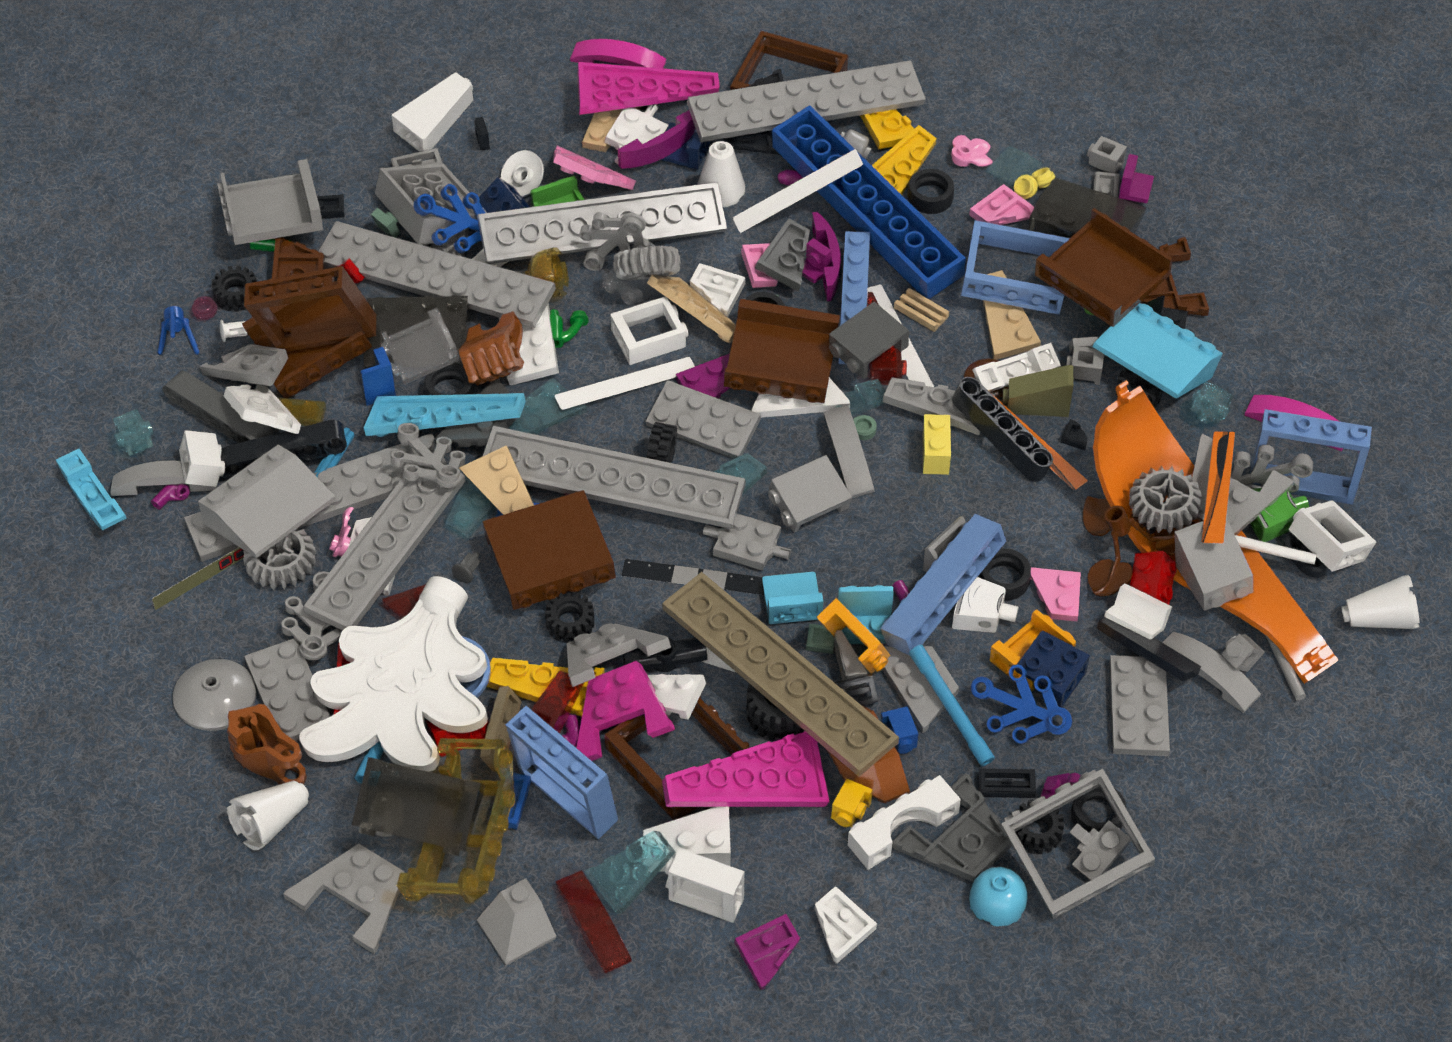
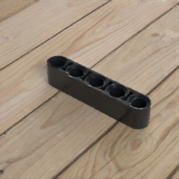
[952,377,1053,482]
[220,420,347,480]

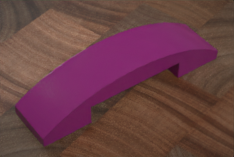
[618,110,695,169]
[812,212,840,301]

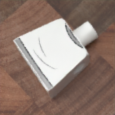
[952,577,1019,633]

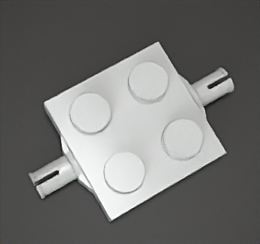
[605,104,668,165]

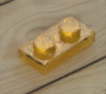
[278,398,326,426]

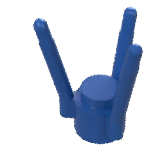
[158,306,200,355]

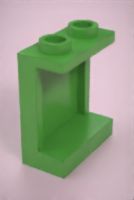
[531,176,584,207]

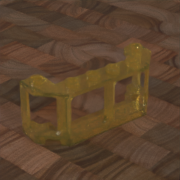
[396,738,515,903]

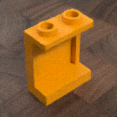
[817,598,891,674]
[989,609,1076,691]

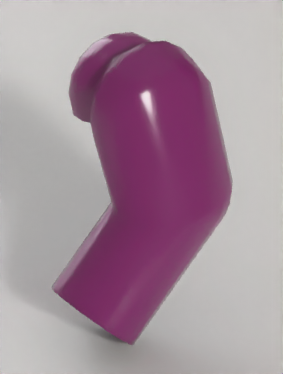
[151,484,190,510]
[561,715,580,747]

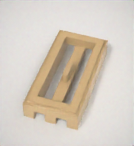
[894,288,949,332]

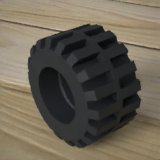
[746,684,805,741]

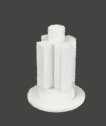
[220,320,247,342]

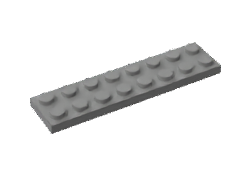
[304,455,466,630]

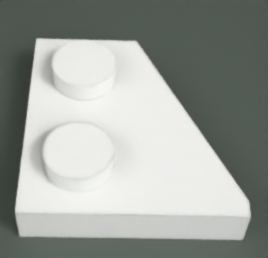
[690,263,745,317]
[815,886,877,964]

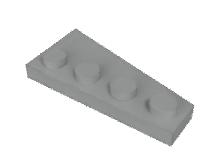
[882,378,996,435]

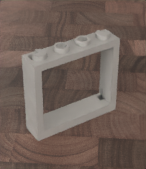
[1001,769,1155,919]

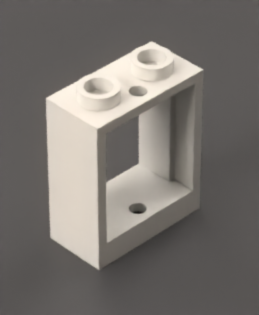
[610,296,688,365]
[1289,500,1376,572]
[665,848,744,923]

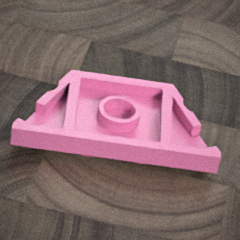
[553,146,636,190]

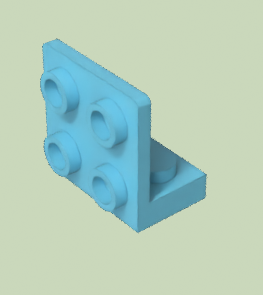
[762,572,823,624]
[838,585,893,644]

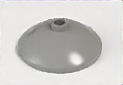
[173,659,256,731]

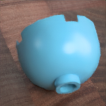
[969,867,1028,926]

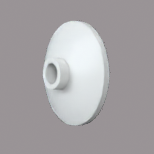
[501,150,544,197]

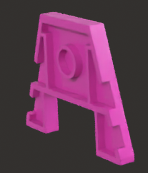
[576,661,675,761]

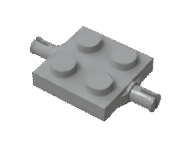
[703,514,791,571]

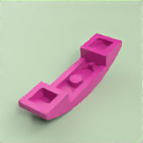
[570,39,666,69]
[1244,395,1343,451]

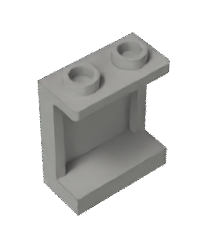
[768,455,852,533]

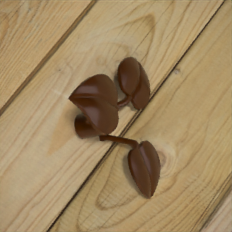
[1083,496,1196,596]

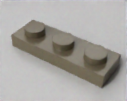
[480,686,522,772]

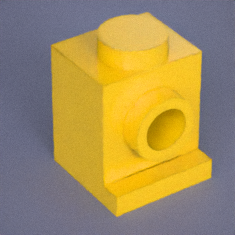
[831,779,872,827]

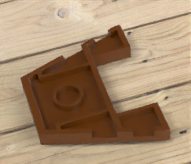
[1140,237,1209,316]

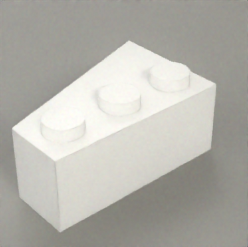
[643,807,731,872]

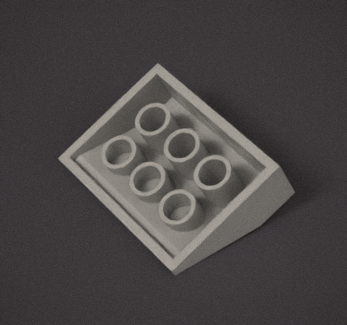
[375,164,487,245]
[198,445,336,558]

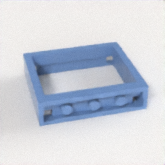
[961,220,1070,314]
[1250,409,1372,505]
[506,706,618,839]

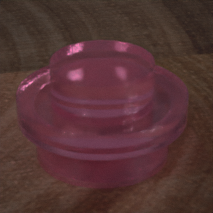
[192,296,217,320]

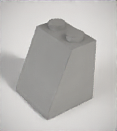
[1174,517,1253,611]

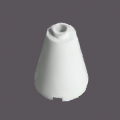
[697,141,745,207]
[1341,575,1420,629]
[227,781,309,850]

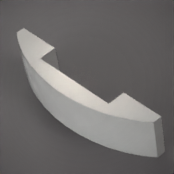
[823,405,875,498]
[110,461,217,496]
[1162,632,1261,713]

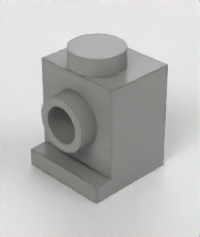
[1087,136,1127,174]
[1066,346,1104,385]
[1221,634,1265,672]

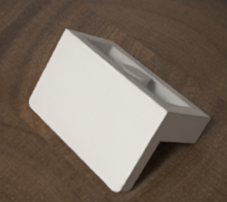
[1104,584,1172,639]

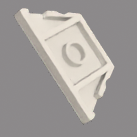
[751,378,850,418]
[224,384,301,434]

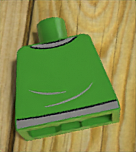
[1250,488,1309,542]

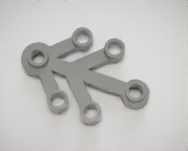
[579,212,650,271]
[390,423,465,488]
[1230,445,1313,492]
[281,571,341,660]

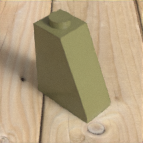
[1002,365,1074,417]

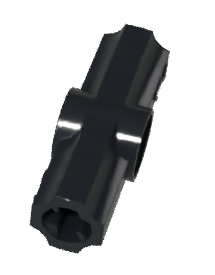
[623,637,707,672]

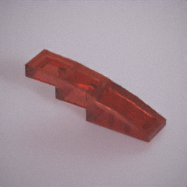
[555,870,632,973]

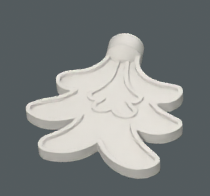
[299,576,488,773]

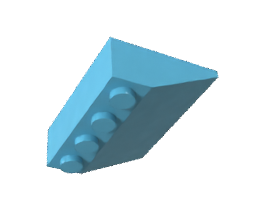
[1093,303,1223,398]

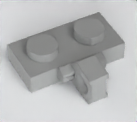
[1070,821,1131,880]

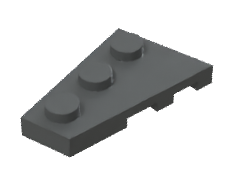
[755,218,810,292]

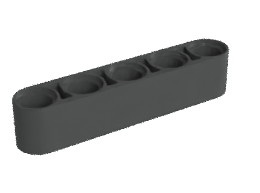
[162,370,273,443]

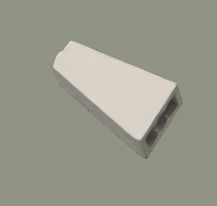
[391,72,473,152]

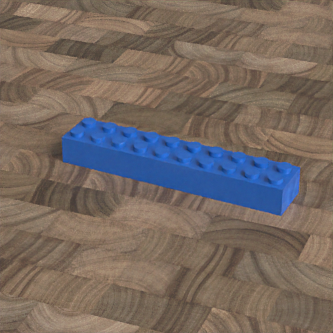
[772,105,966,299]

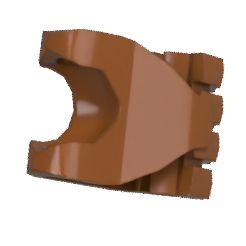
[459,311,524,385]
[227,704,307,785]

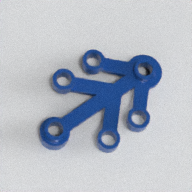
[413,184,485,253]
[971,665,1072,744]

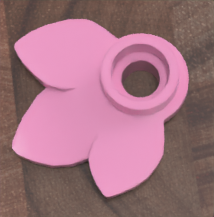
[951,135,993,167]
[329,507,354,558]

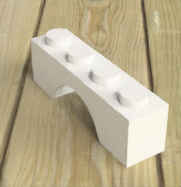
[848,775,961,870]

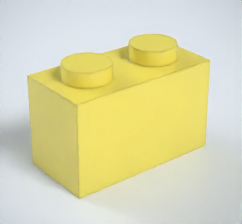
[923,414,951,475]

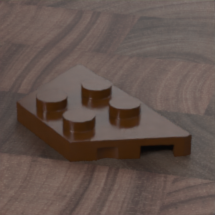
[272,237,325,279]

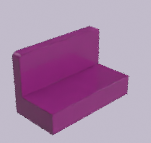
[1119,154,1154,203]

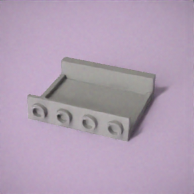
[217,159,323,245]

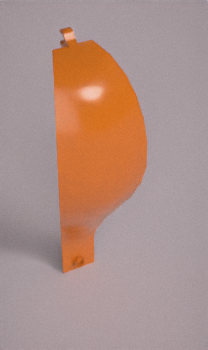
[1093,380,1338,684]

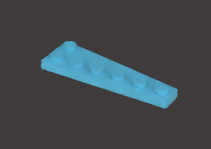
[364,393,526,437]

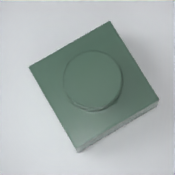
[371,208,400,238]

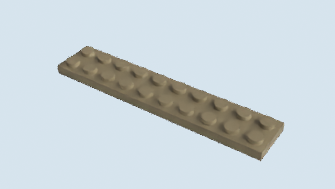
[662,572,899,777]

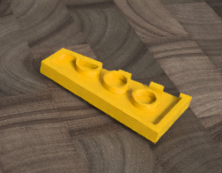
[860,109,914,149]
[872,125,937,195]
[487,658,605,717]

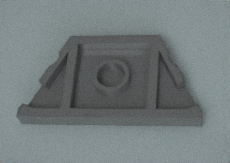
[434,379,522,447]

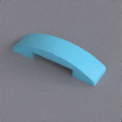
[56,449,126,530]

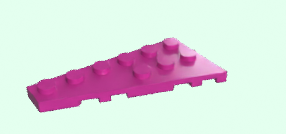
[577,62,719,115]
[662,731,829,807]

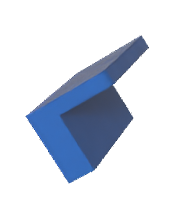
[361,347,396,406]

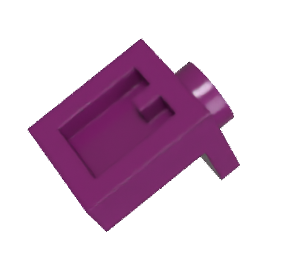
[802,238,832,283]

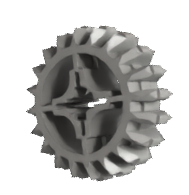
[613,246,681,280]
[1129,465,1202,534]
[243,528,316,590]

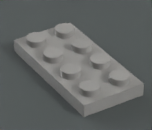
[645,380,761,461]
[244,638,330,741]
[1110,655,1170,756]

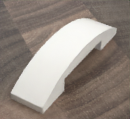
[972,343,1061,392]

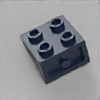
[661,122,713,170]
[479,177,530,213]
[1015,631,1090,707]

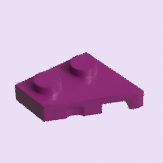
[734,914,800,990]

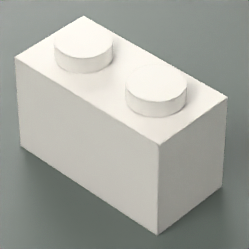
[179,430,225,487]

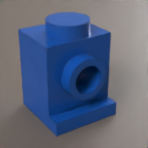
[880,706,918,754]

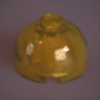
[525,247,569,298]

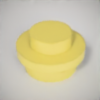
[1031,167,1055,188]
[1014,175,1038,199]

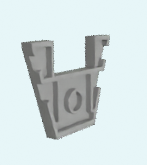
[1192,434,1294,535]
[567,624,671,687]
[284,844,405,954]

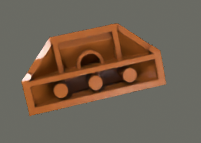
[827,706,910,803]

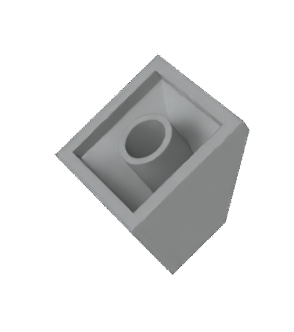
[477,878,556,966]

